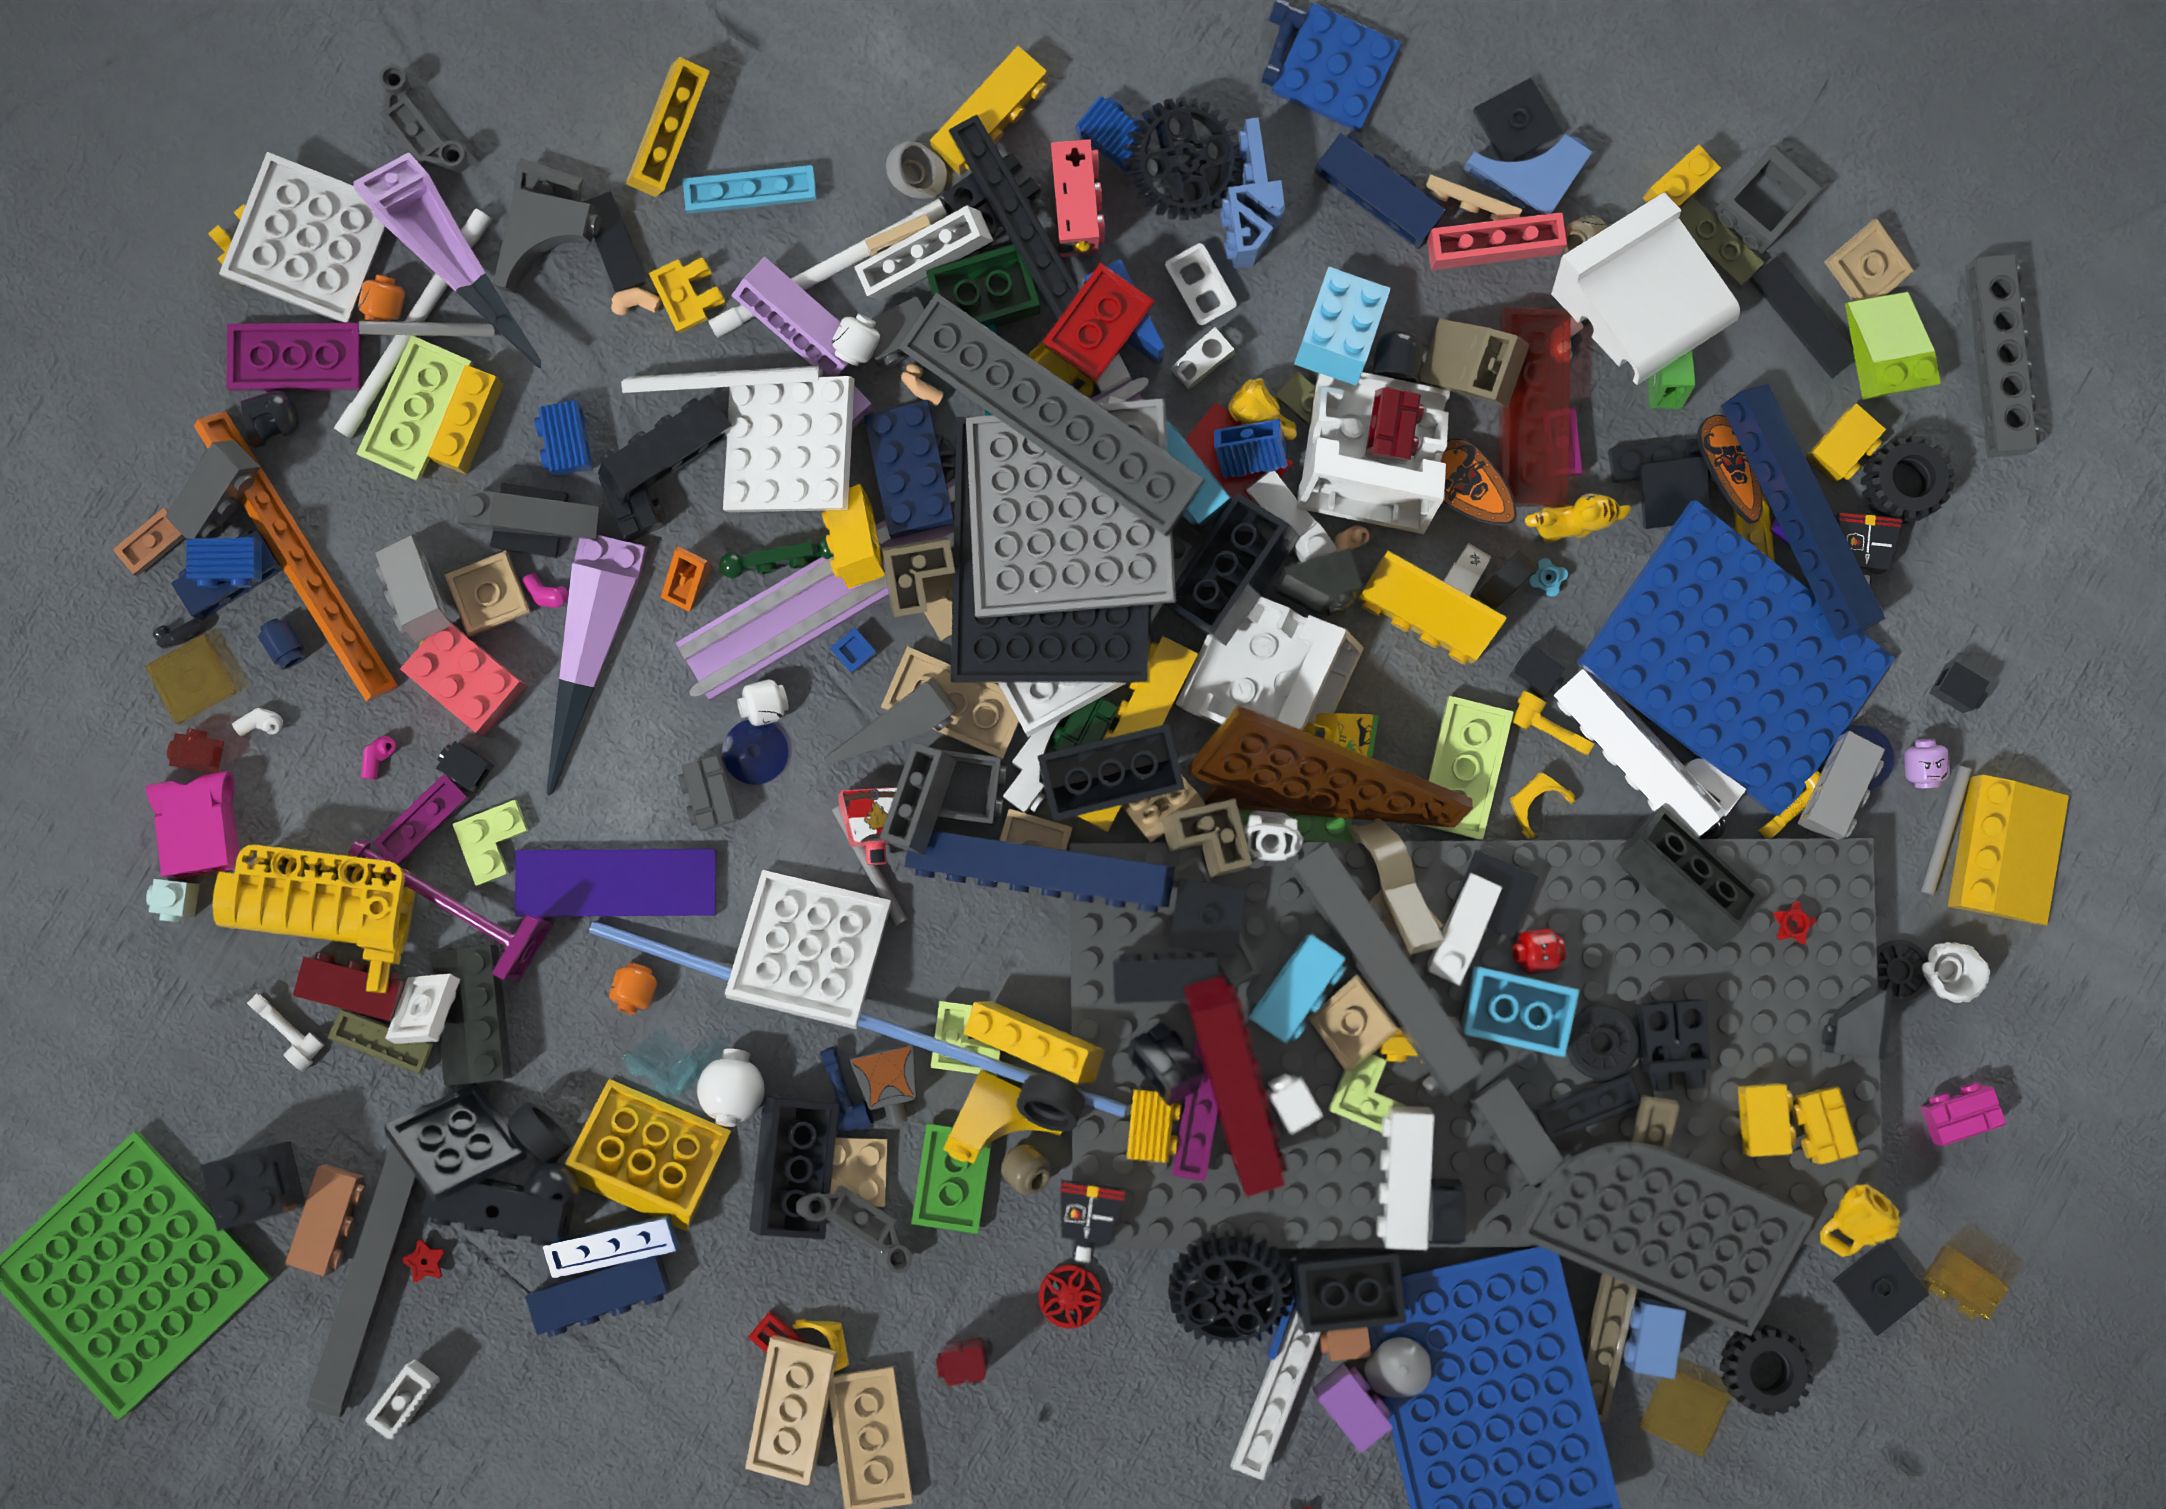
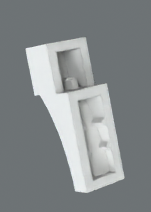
[1245,471,1338,562]
[1003,718,1063,813]

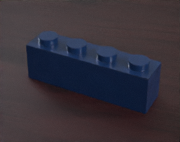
[1314,133,1446,249]
[525,1254,671,1338]

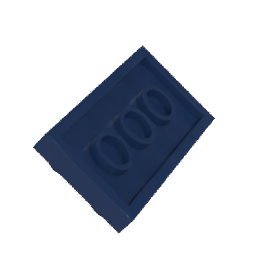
[864,400,954,539]

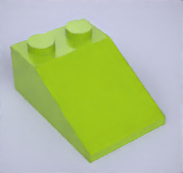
[1845,292,1941,400]

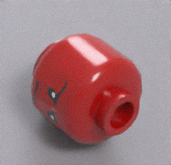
[1512,928,1566,975]

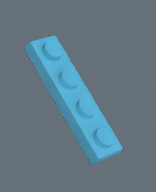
[682,165,817,214]

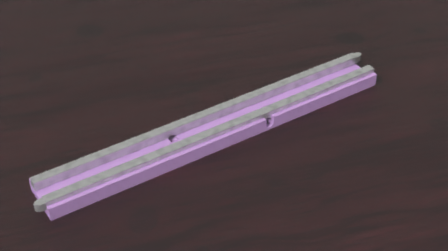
[676,378,1148,701]

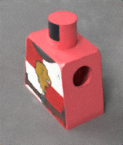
[838,787,897,865]

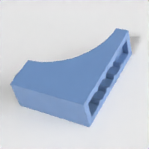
[1463,134,1592,216]

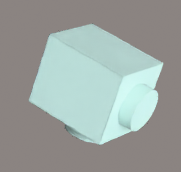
[146,879,199,922]

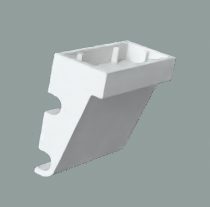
[1551,193,1740,385]
[1297,372,1450,534]
[1176,597,1364,730]

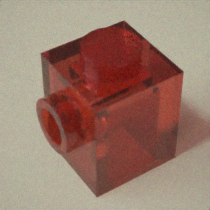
[167,729,224,773]

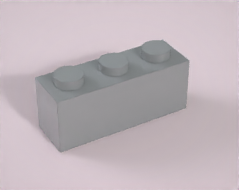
[375,536,451,643]
[1798,731,1885,840]

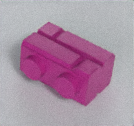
[1921,1082,2006,1146]

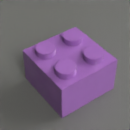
[1312,1363,1393,1453]

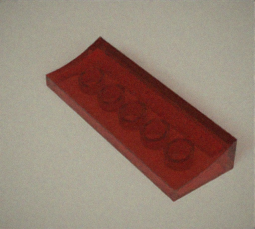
[1498,307,1571,507]

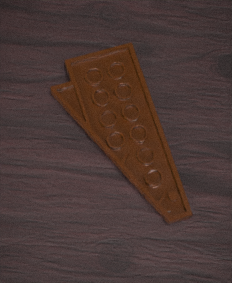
[1188,705,1473,828]

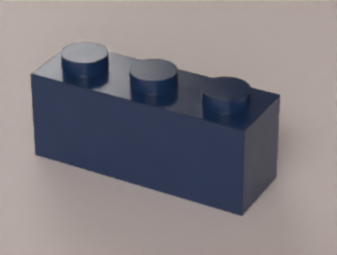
[171,530,283,620]

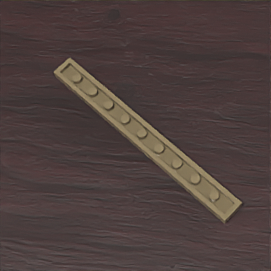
[1584,1096,1679,1423]

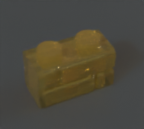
[1922,1245,2009,1320]

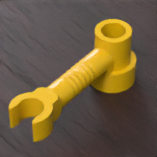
[1511,690,1594,755]
[1759,770,1821,839]

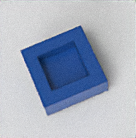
[830,627,877,674]

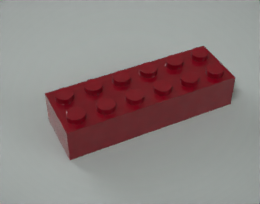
[1183,975,1288,1197]

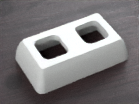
[1165,243,1237,325]

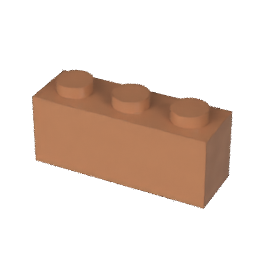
[285,1164,366,1276]

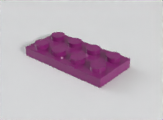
[226,323,362,391]

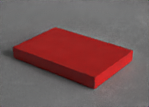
[1042,262,1155,384]
[1185,402,1293,503]

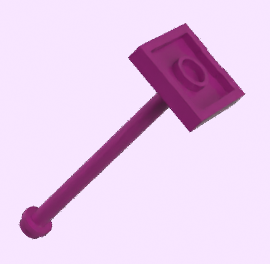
[348,839,554,981]

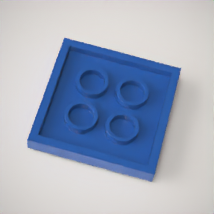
[1271,3,1401,133]

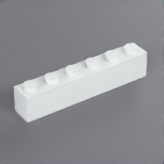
[1554,668,1726,837]

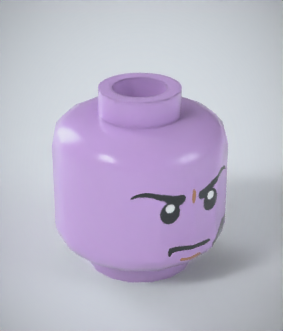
[1904,739,1950,788]

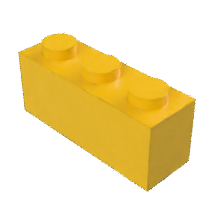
[427,365,504,475]
[822,484,886,589]

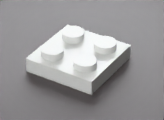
[385,974,460,1044]

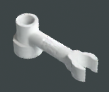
[247,993,324,1072]

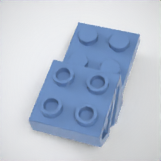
[1220,117,1285,269]

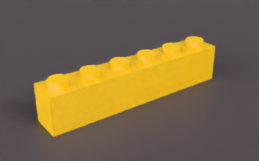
[1075,636,1198,833]

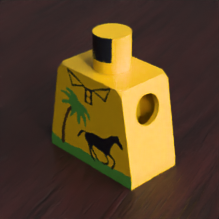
[1303,713,1379,758]

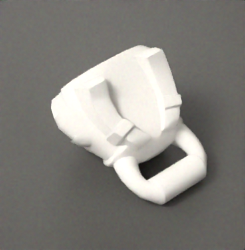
[1243,811,1304,861]

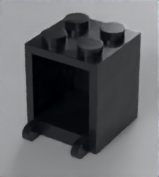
[201,1141,306,1231]

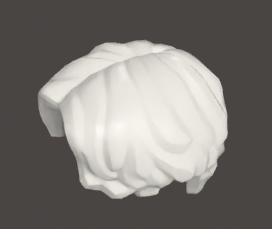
[1922,942,1991,1003]

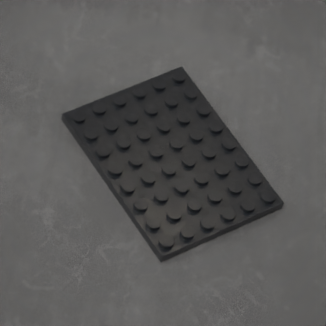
[951,417,1151,683]

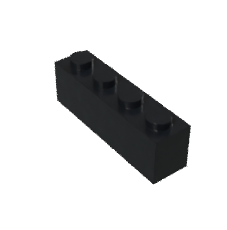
[598,395,732,505]

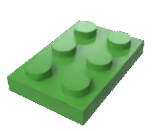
[911,1123,992,1234]

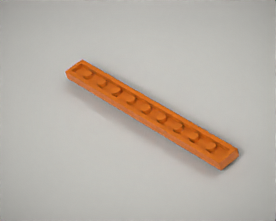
[194,411,398,702]

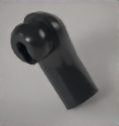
[153,618,204,649]

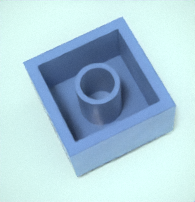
[1621,1296,1686,1379]

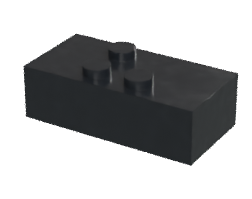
[1163,493,1300,646]

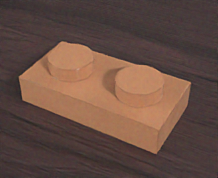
[113,507,185,577]

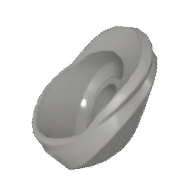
[886,141,947,199]
[1365,1337,1431,1398]

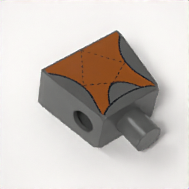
[850,1044,917,1126]

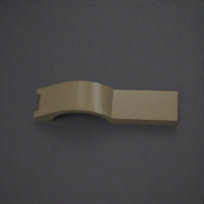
[1348,818,1444,955]

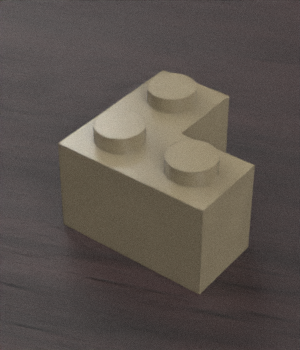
[881,537,955,617]
[1161,799,1252,878]

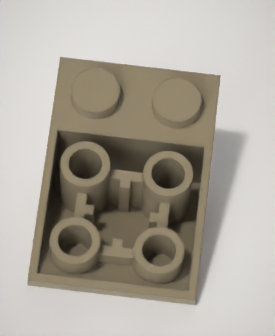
[1420,319,1530,408]

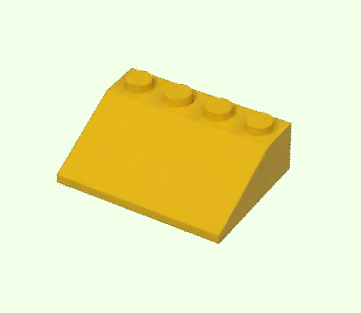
[1358,551,1507,665]
[1947,775,2069,926]
[565,1079,731,1231]

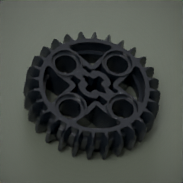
[1122,97,1243,221]
[1168,1230,1294,1348]

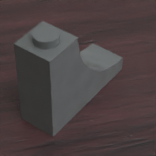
[493,188,601,294]

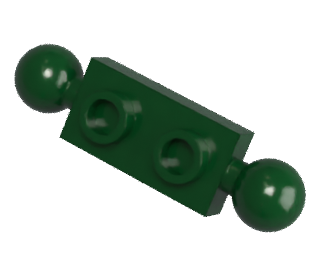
[719,534,834,579]

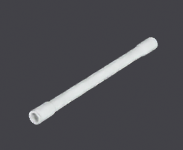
[708,199,948,338]
[334,208,492,439]

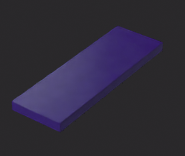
[515,849,717,917]

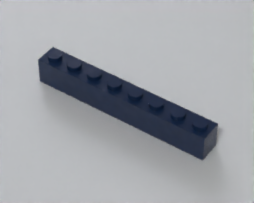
[1721,384,1886,641]
[905,831,1175,913]

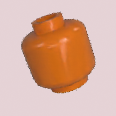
[358,274,405,322]
[609,963,657,1015]

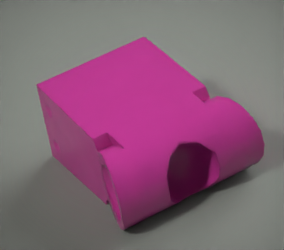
[145,771,240,880]

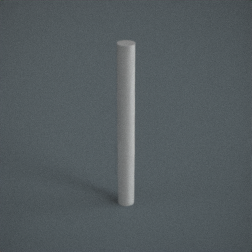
[359,321,494,337]
[1921,766,1972,896]
[832,805,907,926]

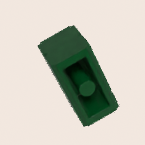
[1051,698,1119,751]

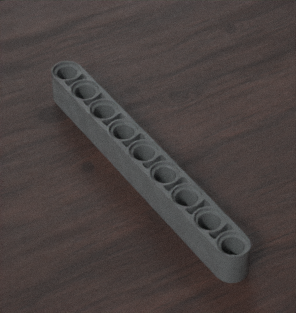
[307,1142,420,1418]

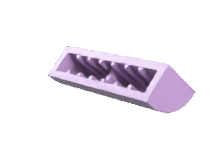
[731,256,849,377]

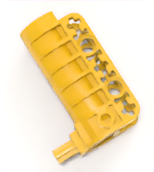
[213,845,416,993]

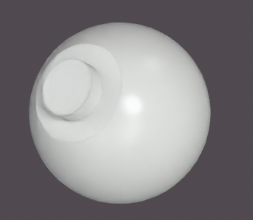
[697,1049,765,1127]

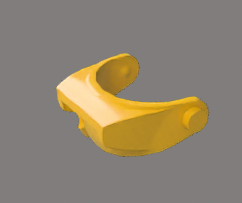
[1509,772,1576,840]
[793,1318,849,1372]

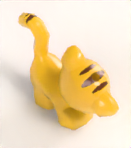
[1525,493,1631,543]

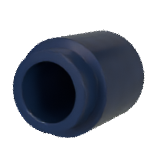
[258,618,305,670]

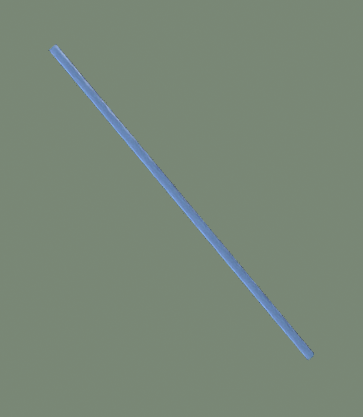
[589,921,1128,1118]

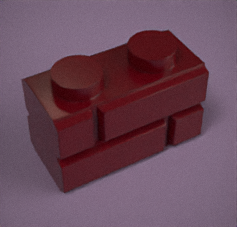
[1365,387,1424,463]
[936,1337,988,1386]

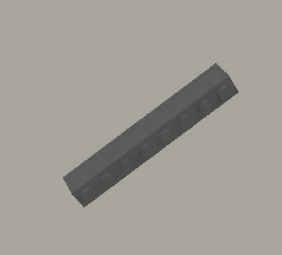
[1291,843,1484,1096]

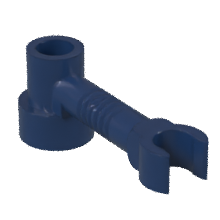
[1261,0,1306,87]
[820,1047,874,1134]

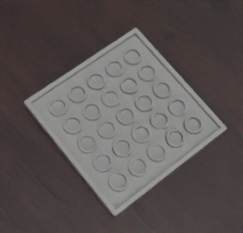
[966,398,1176,618]

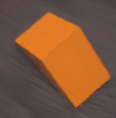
[660,546,713,612]

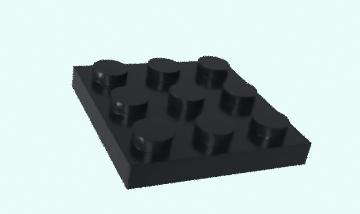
[384,1083,527,1202]

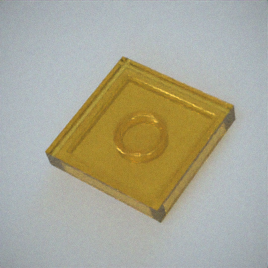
[145,634,237,725]
[1639,1370,1730,1458]

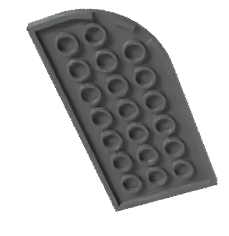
[1515,1142,1815,1336]

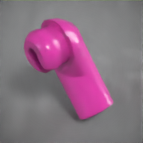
[521,572,569,608]
[361,736,397,780]

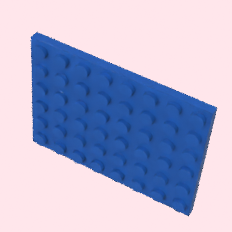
[1577,500,1895,816]
[1368,1246,1621,1509]

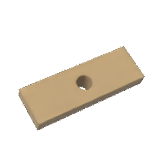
[1426,174,1522,221]

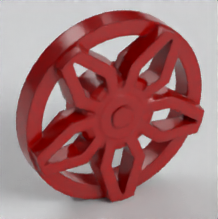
[1039,1264,1102,1329]

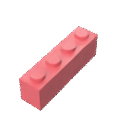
[1427,212,1567,271]

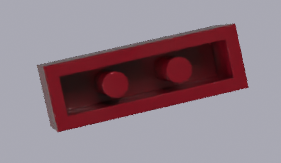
[292,952,406,1021]

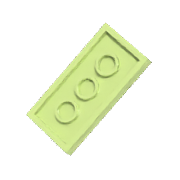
[356,335,474,482]
[1417,696,1514,841]

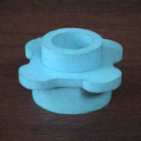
[1529,558,1568,597]

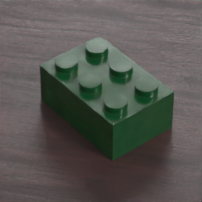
[926,245,1040,327]

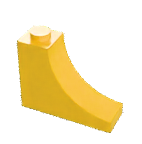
[943,1070,1062,1164]

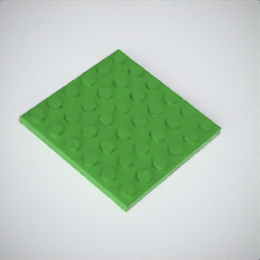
[0,1131,273,1421]

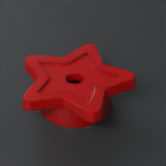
[1773,901,1817,945]
[402,1239,445,1283]

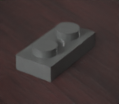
[514,158,583,202]

